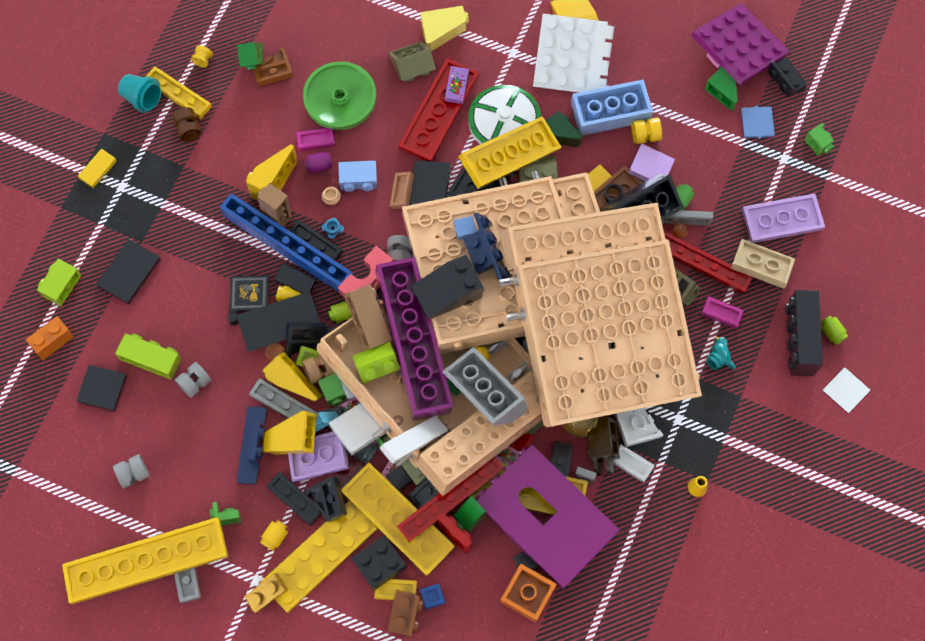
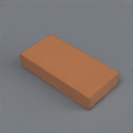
[390,172,414,209]

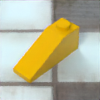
[262,352,323,401]

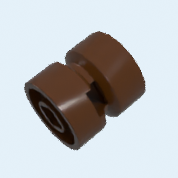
[171,107,202,142]

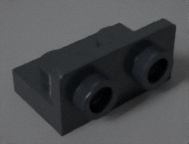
[768,57,808,98]

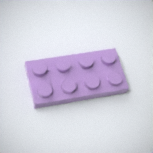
[742,194,825,243]

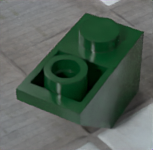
[545,111,582,147]

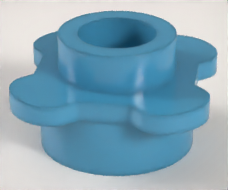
[322,218,344,239]

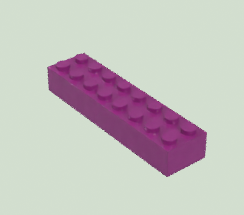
[375,257,454,421]

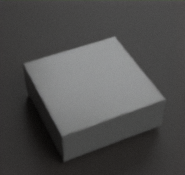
[574,467,597,484]

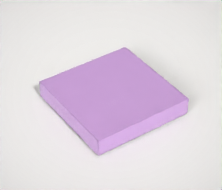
[628,144,675,182]

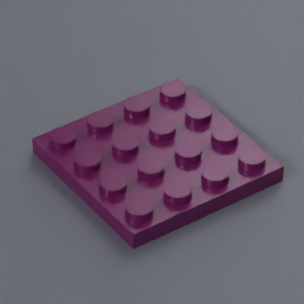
[691,3,790,85]

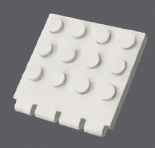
[533,14,614,93]

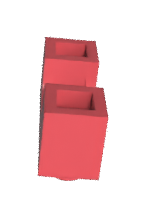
[338,246,394,296]

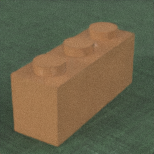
[258,183,292,227]
[344,284,392,350]

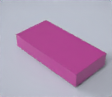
[296,128,335,151]
[701,296,744,329]

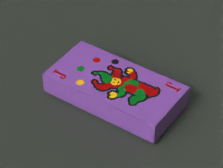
[445,66,469,104]

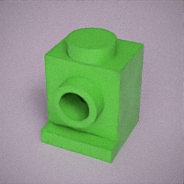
[804,123,834,156]

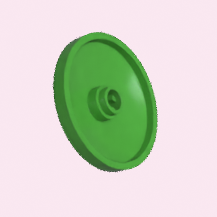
[303,62,376,130]

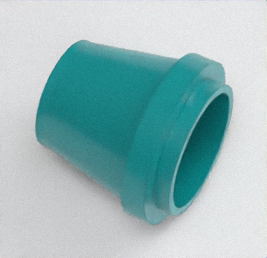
[118,74,161,113]

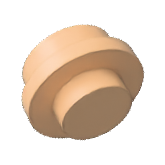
[322,187,341,205]

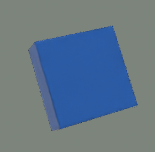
[420,583,445,610]

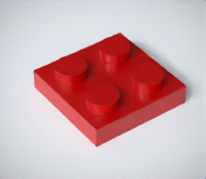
[438,513,472,555]

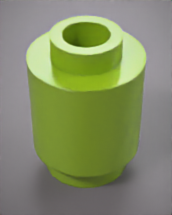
[328,301,352,324]
[821,316,848,345]

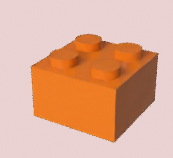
[500,564,557,623]

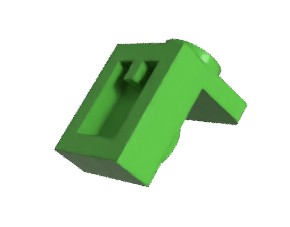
[210,502,241,526]

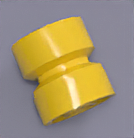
[632,117,662,144]

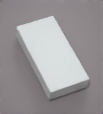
[614,445,655,483]

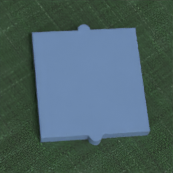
[741,106,775,139]

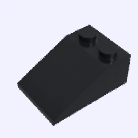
[411,255,484,320]

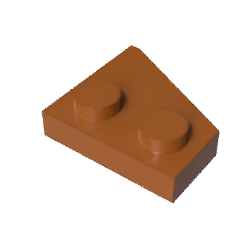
[253,47,293,86]

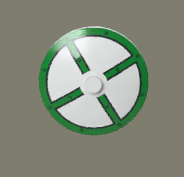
[468,85,541,145]

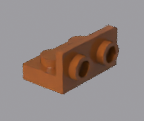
[388,589,423,637]

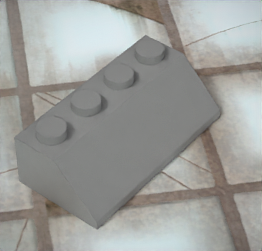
[443,347,528,426]

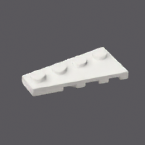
[614,408,663,447]

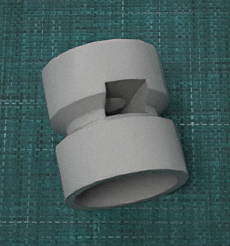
[387,235,411,261]
[175,362,212,398]
[113,454,150,489]

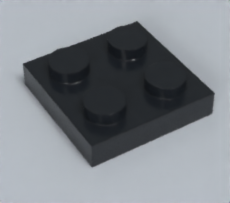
[351,535,407,591]

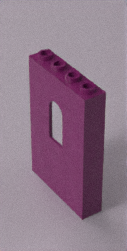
[476,445,620,590]

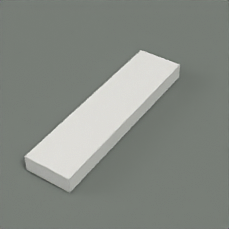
[380,416,449,464]

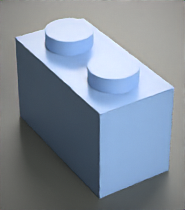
[339,161,377,192]

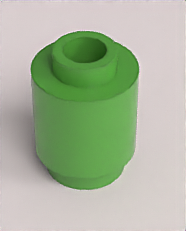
[676,184,694,210]

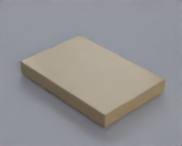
[731,239,795,289]

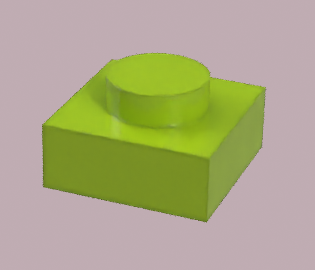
[295,346,319,366]

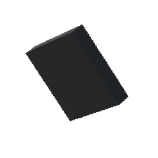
[76,365,127,412]

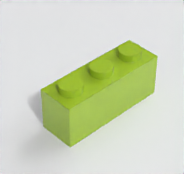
[115,333,181,380]

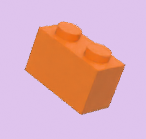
[25,316,74,360]

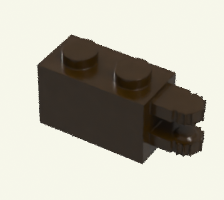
[586,417,620,476]

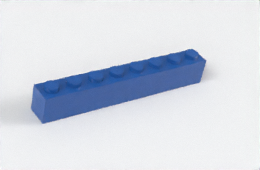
[220,193,354,293]

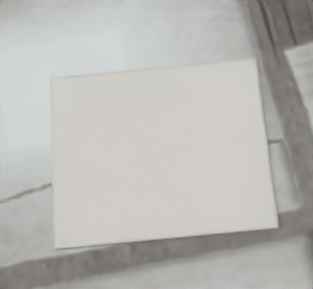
[823,367,870,413]

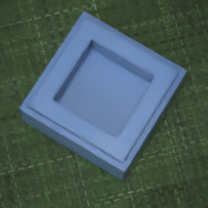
[453,216,477,240]

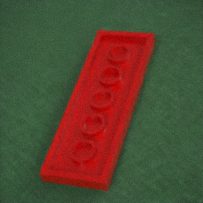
[398,58,479,162]

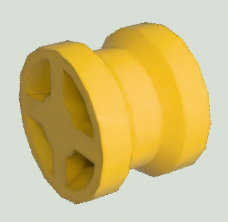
[191,45,213,68]

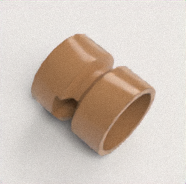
[302,354,335,384]

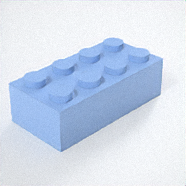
[571,80,653,136]

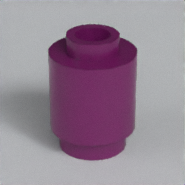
[304,152,332,174]

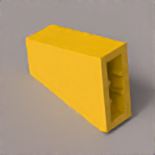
[263,411,317,455]

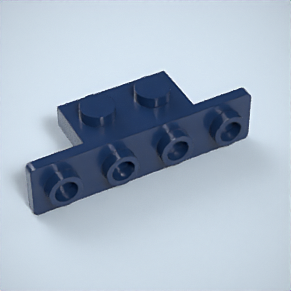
[463,212,511,283]
[237,406,267,485]

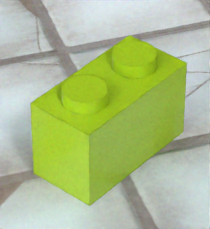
[37,259,82,306]
[352,342,400,384]

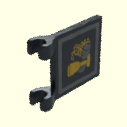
[228,275,269,325]

